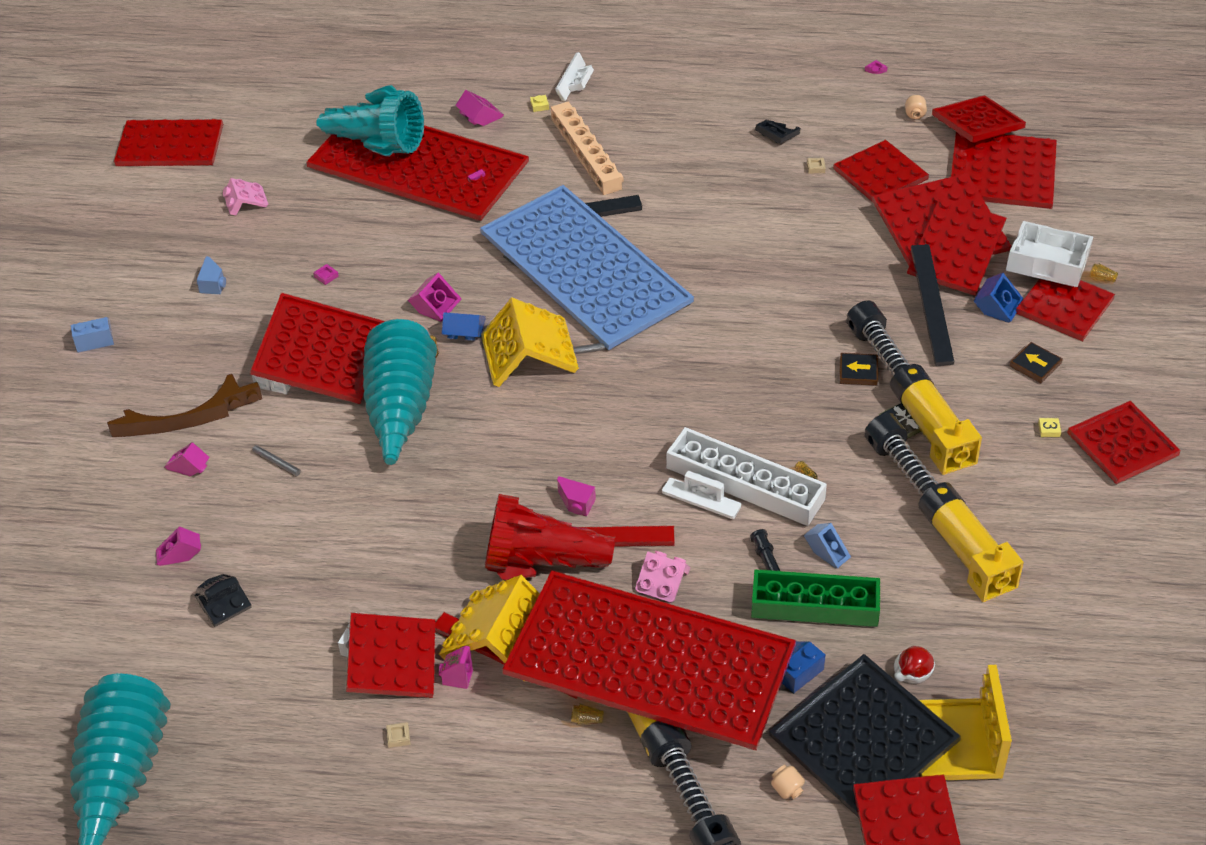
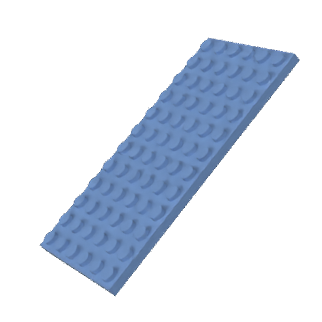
[480,185,694,350]

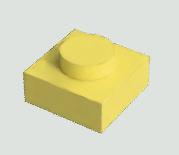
[530,95,549,112]

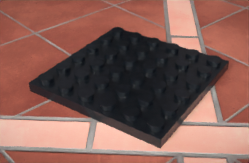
[769,654,961,818]

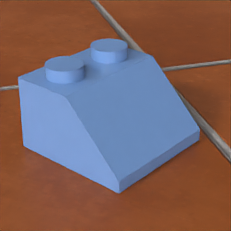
[71,317,114,352]

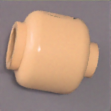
[905,95,927,119]
[771,765,805,800]

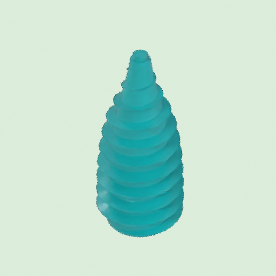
[363,319,437,465]
[70,673,171,845]

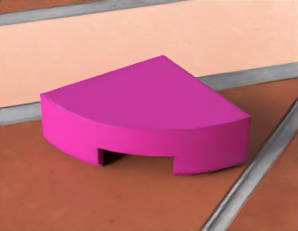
[865,60,888,74]

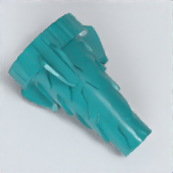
[316,85,424,156]

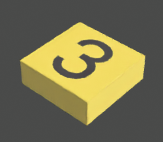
[1038,418,1061,437]

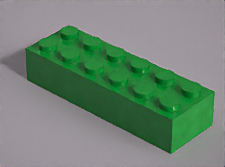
[751,569,880,627]

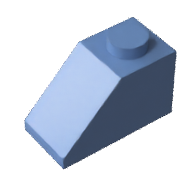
[197,256,226,294]
[804,523,851,568]

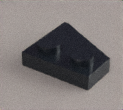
[755,119,801,144]

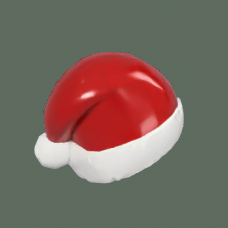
[894,646,935,684]

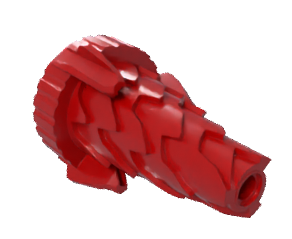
[485,494,615,581]

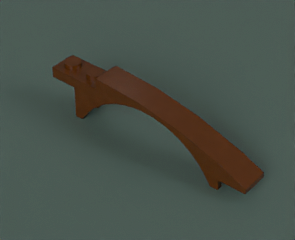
[107,373,262,437]

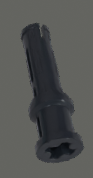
[750,529,780,571]

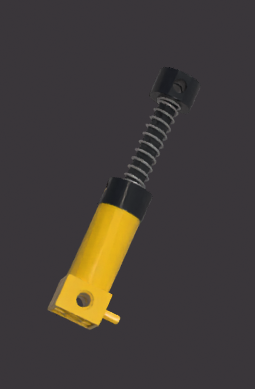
[846,300,982,475]
[864,413,1024,602]
[628,712,741,845]

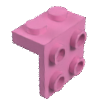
[223,178,268,215]
[635,551,690,603]

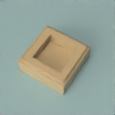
[807,158,826,174]
[386,722,411,748]

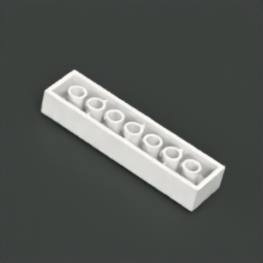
[666,427,827,526]

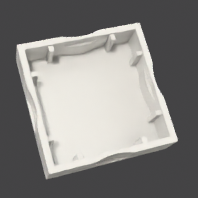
[1006,221,1093,287]

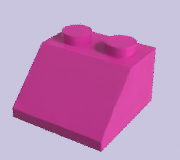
[455,89,504,126]
[408,272,462,322]

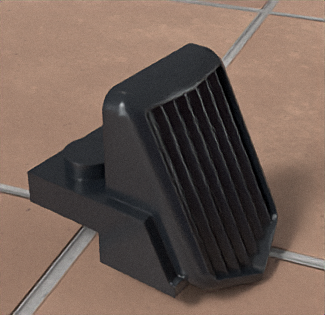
[194,574,252,627]

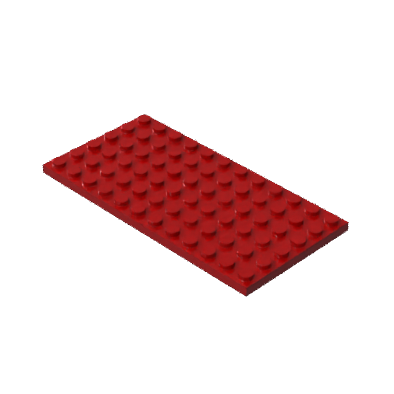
[306,125,529,221]
[502,570,796,750]

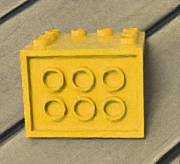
[481,297,579,387]
[439,575,540,682]
[919,665,1012,780]

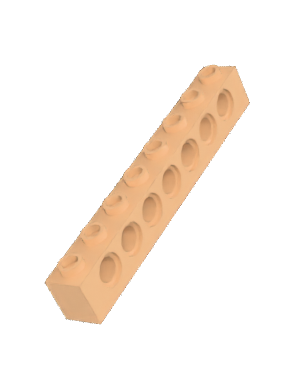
[551,101,624,195]

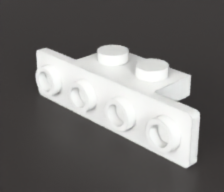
[556,52,594,101]
[662,471,741,519]

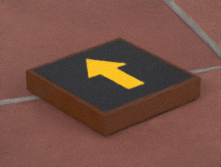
[1010,342,1063,383]
[840,353,878,386]

